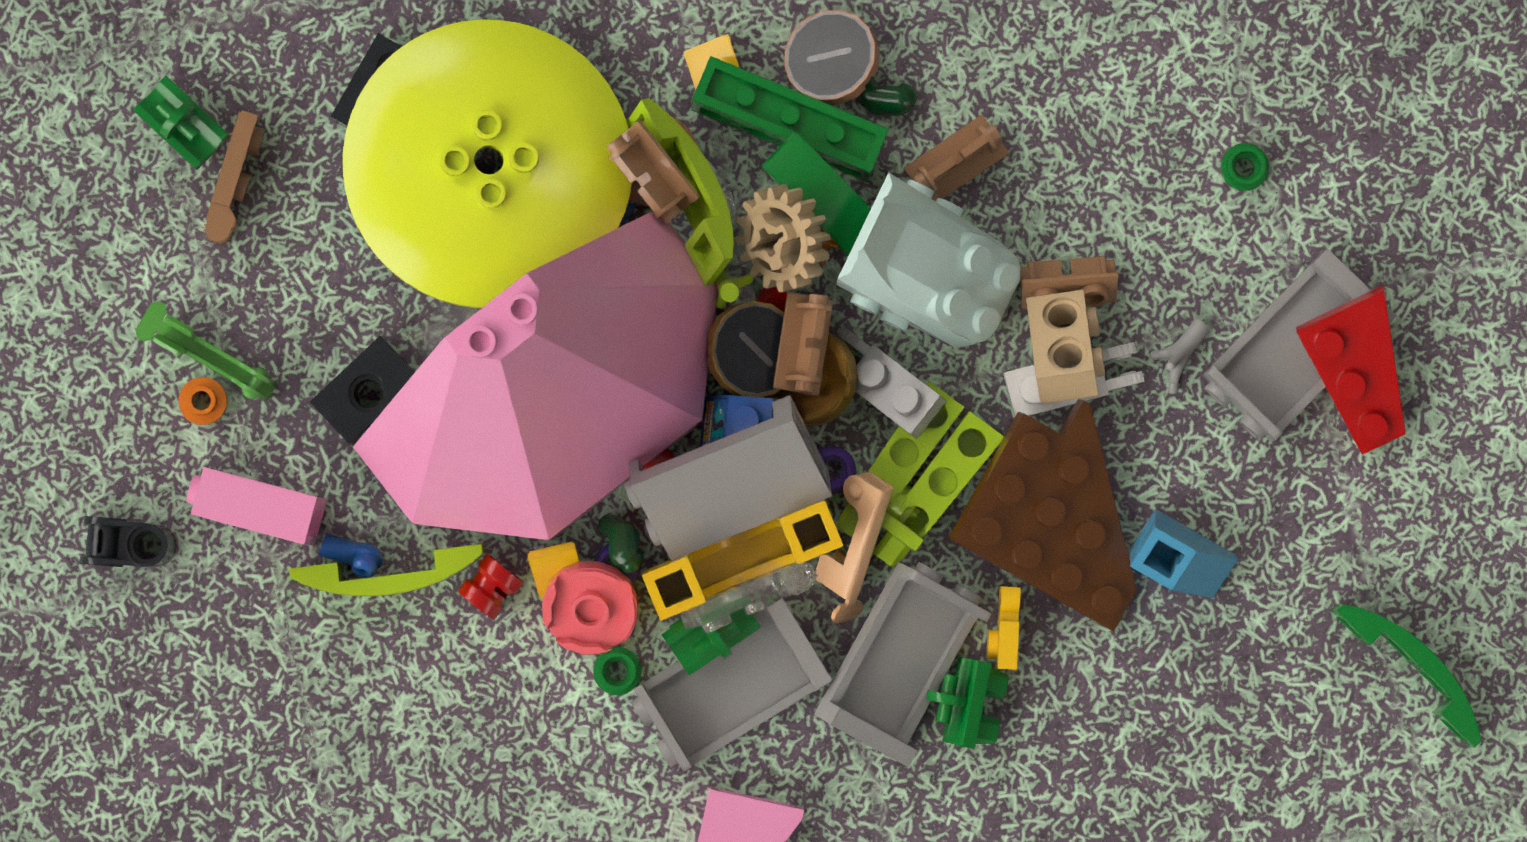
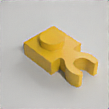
[987,586,1021,670]

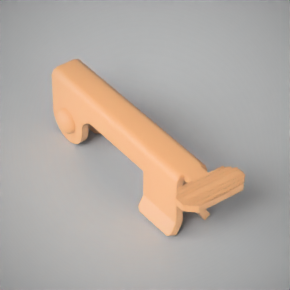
[813,472,894,624]

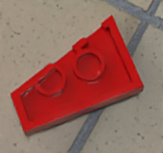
[1296,285,1406,455]

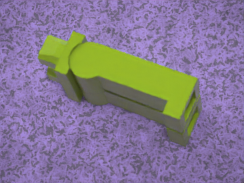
[836,381,1004,568]

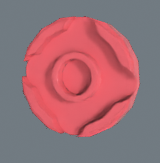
[542,561,638,655]

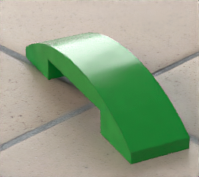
[761,132,871,256]
[1330,604,1481,748]

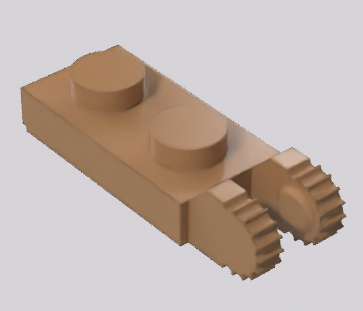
[203,110,265,245]

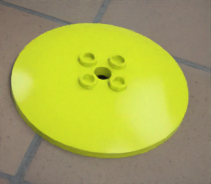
[343,19,632,309]

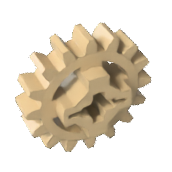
[735,184,831,292]

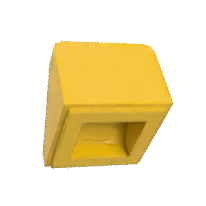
[683,34,739,90]
[527,541,580,600]

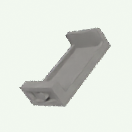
[1202,249,1397,442]
[625,395,832,560]
[814,562,991,767]
[631,598,833,772]

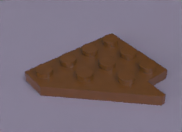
[948,399,1137,631]

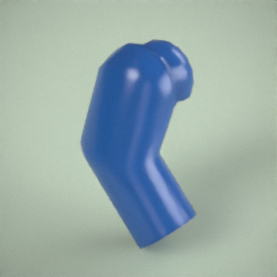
[319,533,383,578]

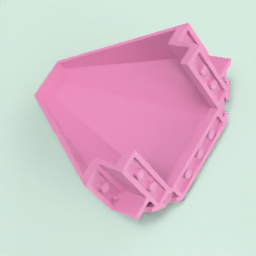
[353,211,718,541]

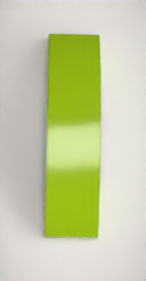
[627,98,734,286]
[289,544,486,596]

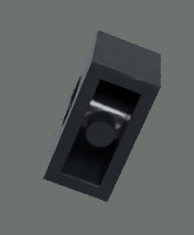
[310,336,415,446]

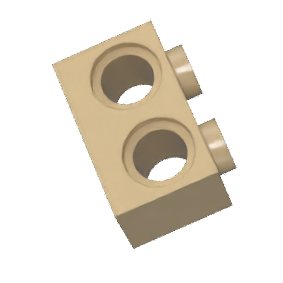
[1026,290,1105,404]

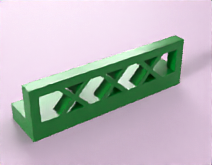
[691,56,889,183]

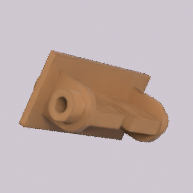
[903,114,1009,202]
[606,120,701,224]
[1019,255,1118,309]
[773,292,833,396]

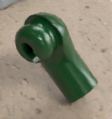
[858,76,917,116]

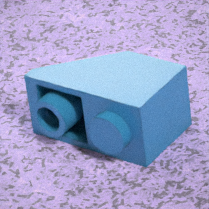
[1130,509,1238,598]

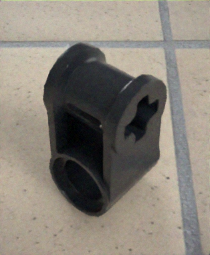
[80,516,177,567]

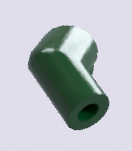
[598,514,644,573]

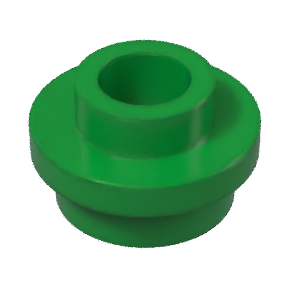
[1220,143,1269,191]
[593,647,642,695]

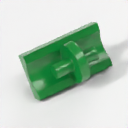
[133,75,230,170]
[661,586,761,676]
[926,657,1009,749]

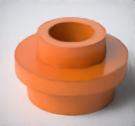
[178,377,228,425]

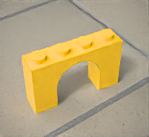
[642,500,843,621]

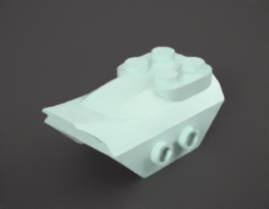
[836,172,1021,347]

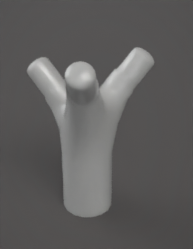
[1150,319,1210,394]

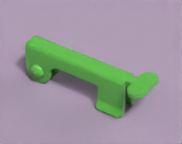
[135,301,278,402]

